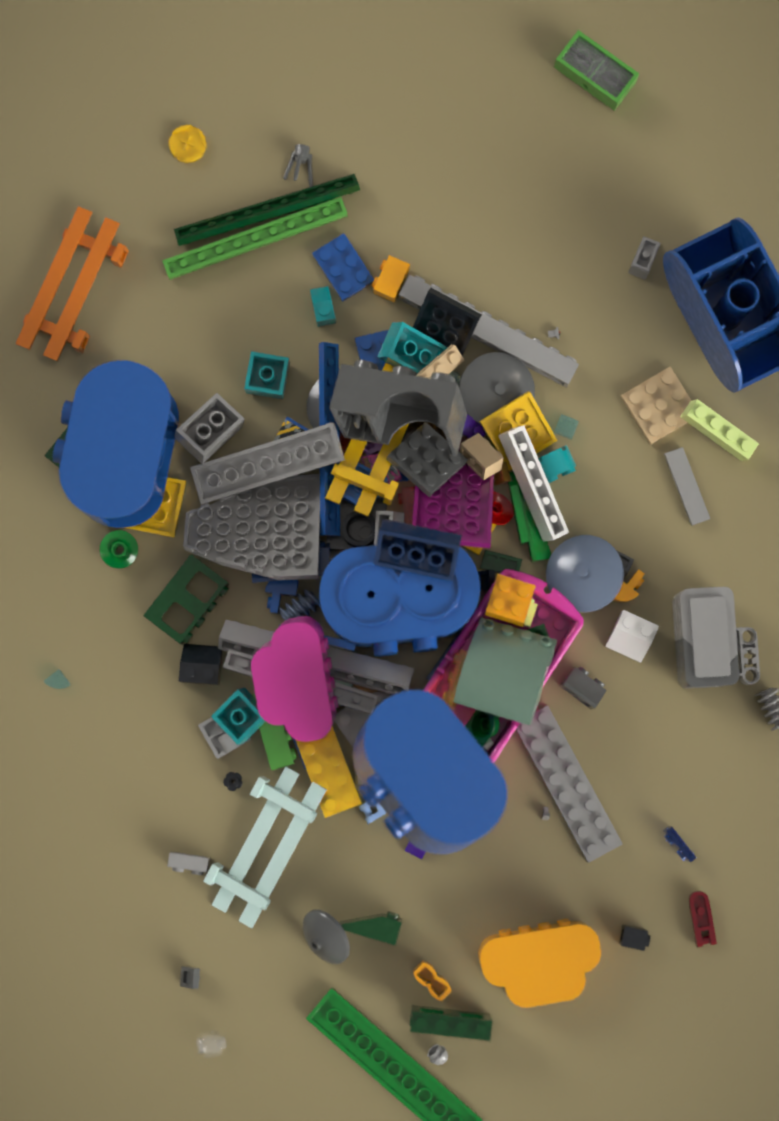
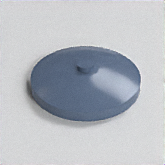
[546,535,624,613]

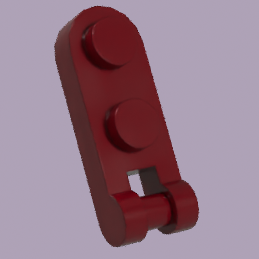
[688,891,717,948]

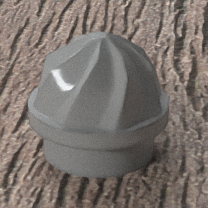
[427,1044,448,1065]

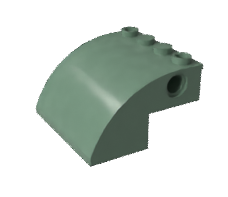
[453,618,557,725]

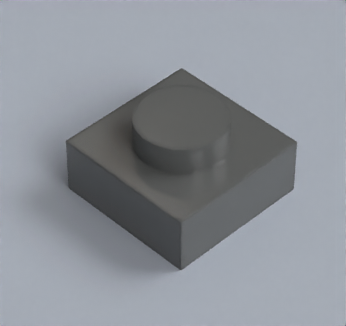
[180,966,200,989]

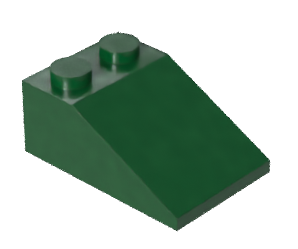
[339,911,402,945]

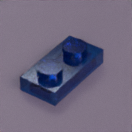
[663,826,697,863]

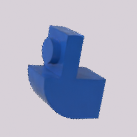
[265,580,299,614]

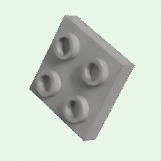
[198,717,252,759]

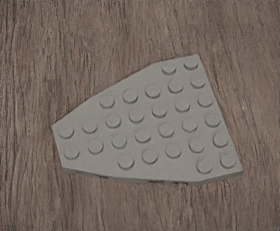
[183,474,320,580]

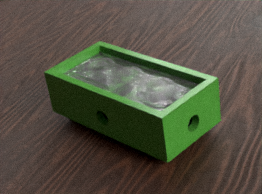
[554,30,639,111]

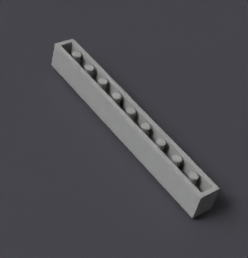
[399,275,579,388]
[218,620,414,695]

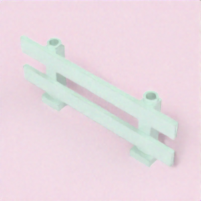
[203,766,327,929]

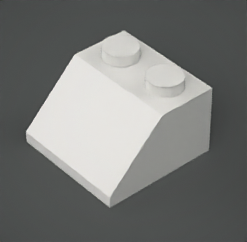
[605,610,659,663]

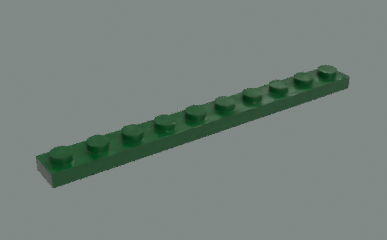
[174,173,360,246]

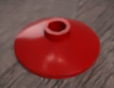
[492,491,514,525]

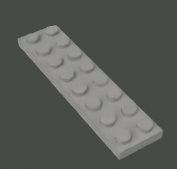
[190,422,345,504]
[516,705,623,863]

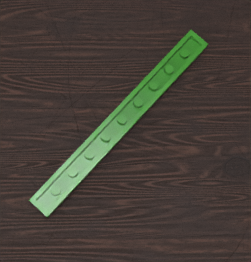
[163,197,348,280]

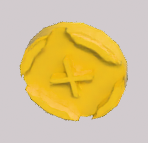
[168,125,207,163]

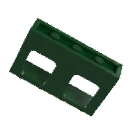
[143,554,229,645]
[409,1005,493,1041]

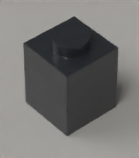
[619,925,651,951]

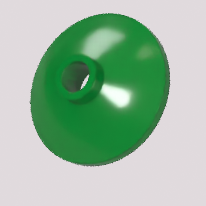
[100,530,139,569]

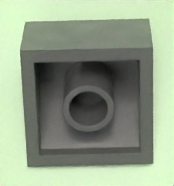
[560,667,607,709]

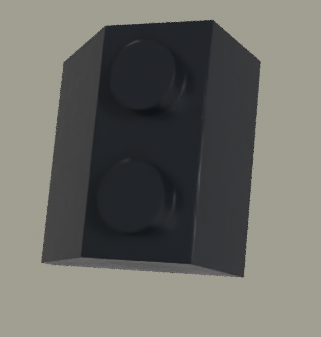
[178,644,223,685]

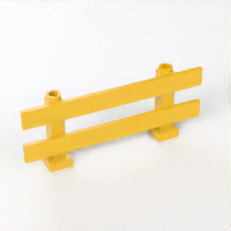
[325,363,409,517]

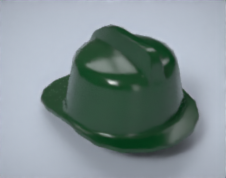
[465,709,500,748]

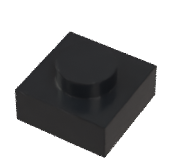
[477,570,495,591]

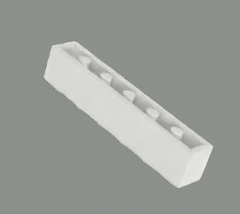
[498,425,569,542]

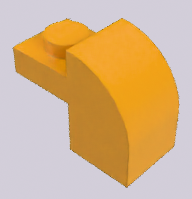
[613,569,645,603]

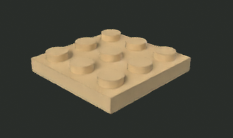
[620,367,692,445]

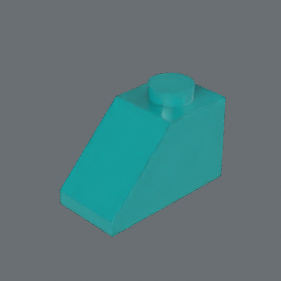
[310,286,336,327]

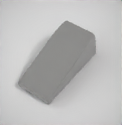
[628,236,661,280]

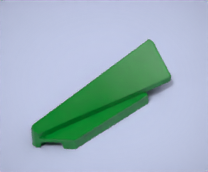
[508,472,552,563]

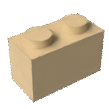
[460,433,503,480]

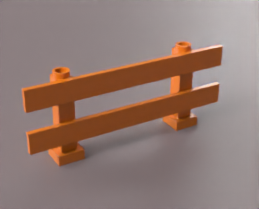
[15,206,129,362]

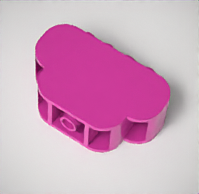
[251,616,339,742]

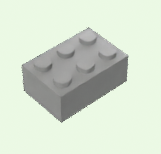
[175,393,244,464]

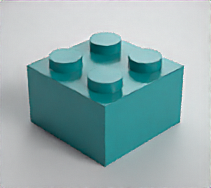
[244,351,290,400]
[211,687,265,745]

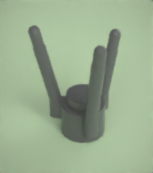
[283,144,313,187]

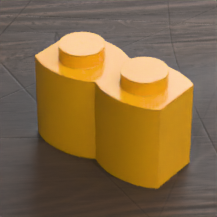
[413,960,451,1001]

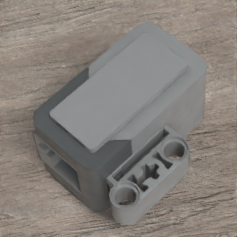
[672,587,760,689]

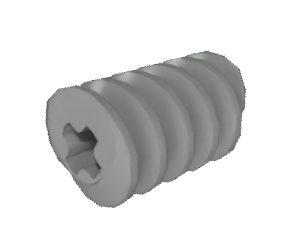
[754,687,779,731]

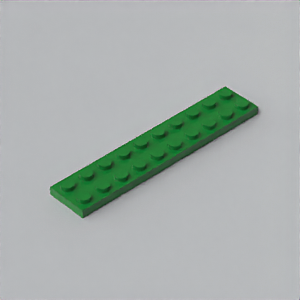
[306,987,483,1121]

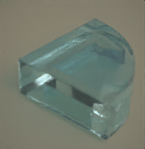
[43,669,71,689]

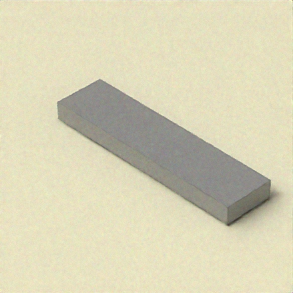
[664,447,710,526]

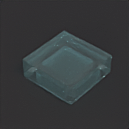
[554,414,579,440]

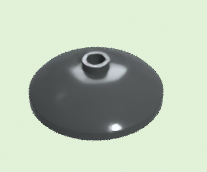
[303,909,350,964]

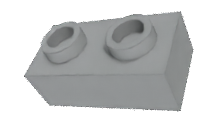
[167,852,211,875]

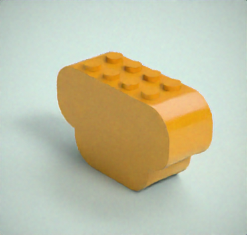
[478,918,601,1008]

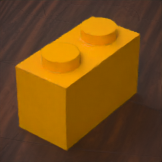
[372,255,410,303]

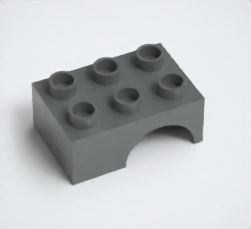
[330,360,467,457]

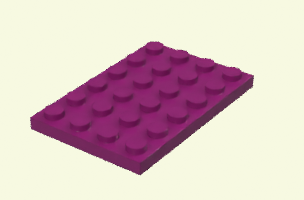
[412,447,494,548]

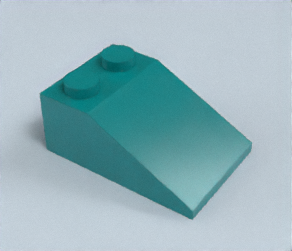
[377,322,448,374]

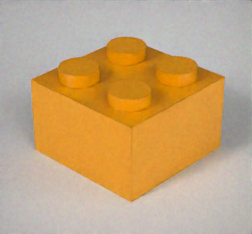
[485,574,536,627]

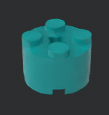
[538,445,576,483]

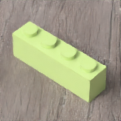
[680,399,759,461]

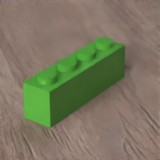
[252,693,297,770]

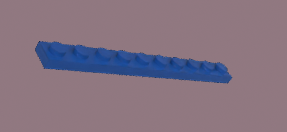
[319,342,340,537]

